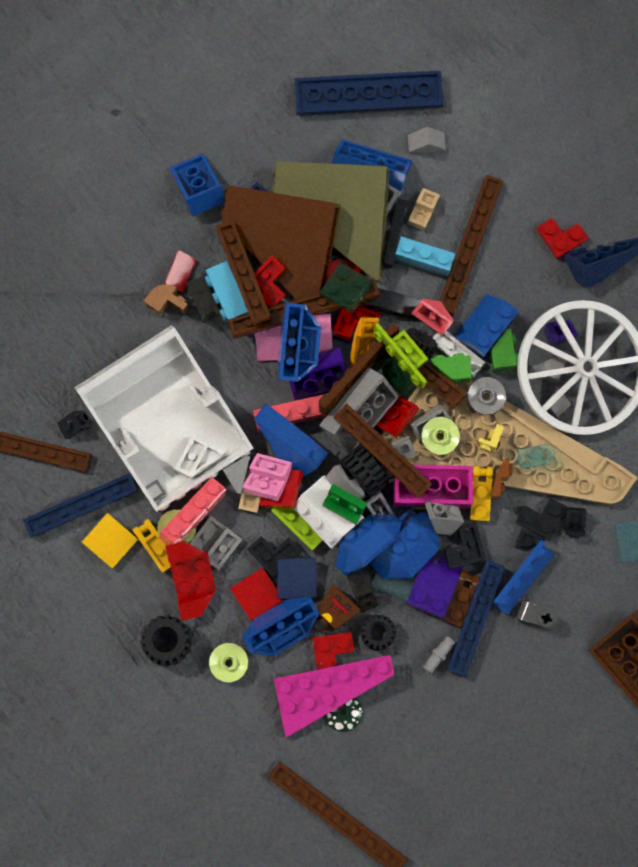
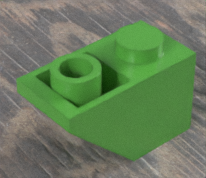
[489,328,518,373]
[430,353,472,383]

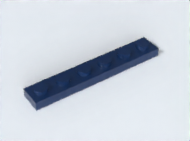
[23,473,138,538]
[447,560,505,677]

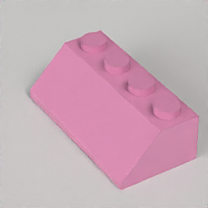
[255,314,333,362]

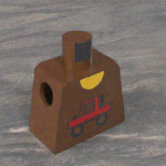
[313,584,361,633]

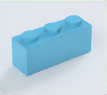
[395,237,455,277]
[204,261,248,321]

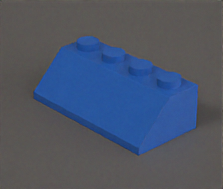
[332,139,412,194]

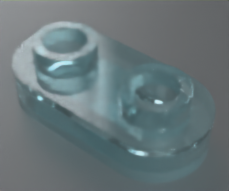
[516,444,555,469]

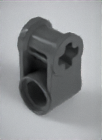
[516,600,556,629]

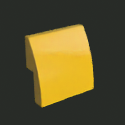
[82,513,138,569]

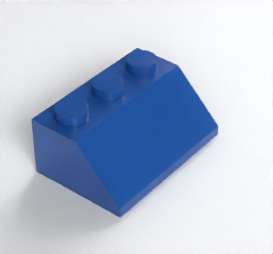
[454,294,519,360]

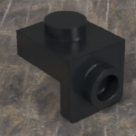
[57,411,92,439]
[564,507,586,538]

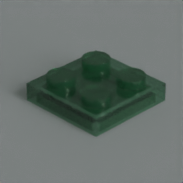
[320,263,373,313]

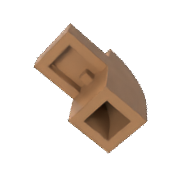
[143,284,189,317]

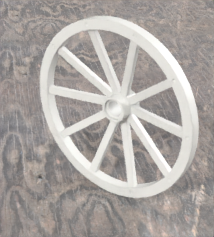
[517,300,638,435]

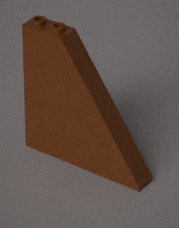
[221,185,340,315]

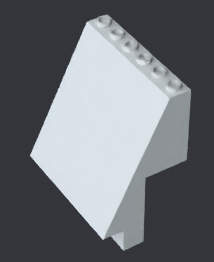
[74,325,253,512]

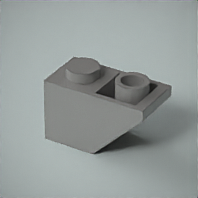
[425,502,464,535]

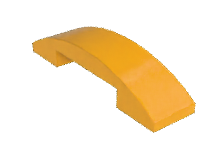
[350,317,379,368]

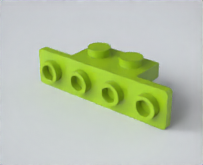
[373,323,428,389]

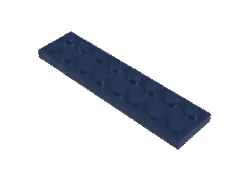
[294,70,443,115]

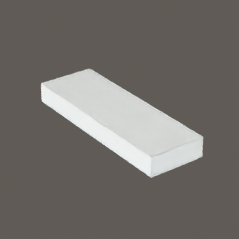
[432,331,486,378]

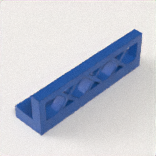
[492,540,554,615]

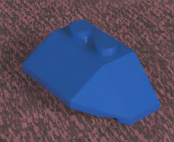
[277,302,321,382]
[370,510,439,579]
[335,515,404,576]
[242,597,319,656]

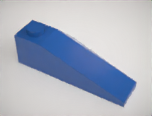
[254,403,328,478]

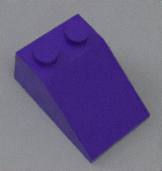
[406,554,463,619]

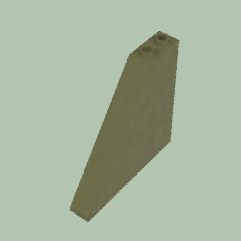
[272,161,390,281]

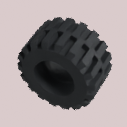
[340,446,389,498]
[140,615,192,666]

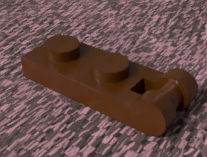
[443,570,480,628]

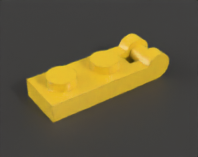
[470,466,493,521]
[132,519,171,573]

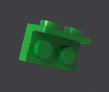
[322,484,367,524]

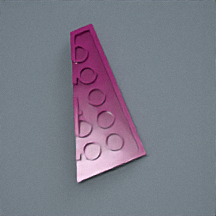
[274,655,394,737]

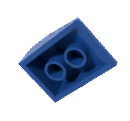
[170,153,226,216]

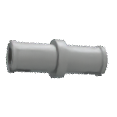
[422,636,456,675]

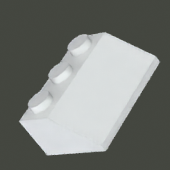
[295,475,364,549]

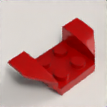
[165,541,216,621]

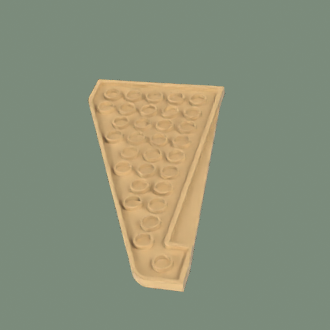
[381,381,638,505]

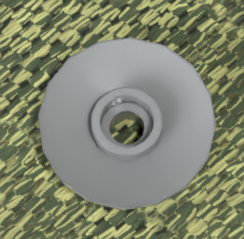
[468,377,506,415]

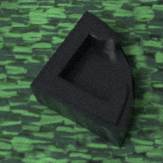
[514,528,540,548]

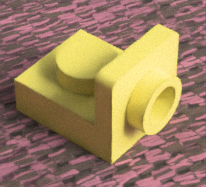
[477,424,504,452]

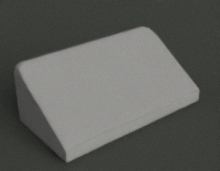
[408,404,451,441]

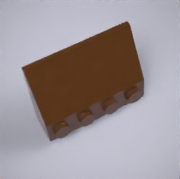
[589,609,638,707]

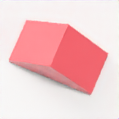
[412,298,454,335]

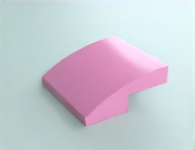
[242,453,292,501]

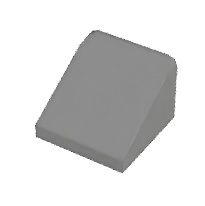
[545,389,571,418]

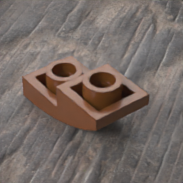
[491,458,513,500]

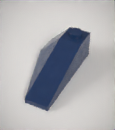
[564,238,638,287]

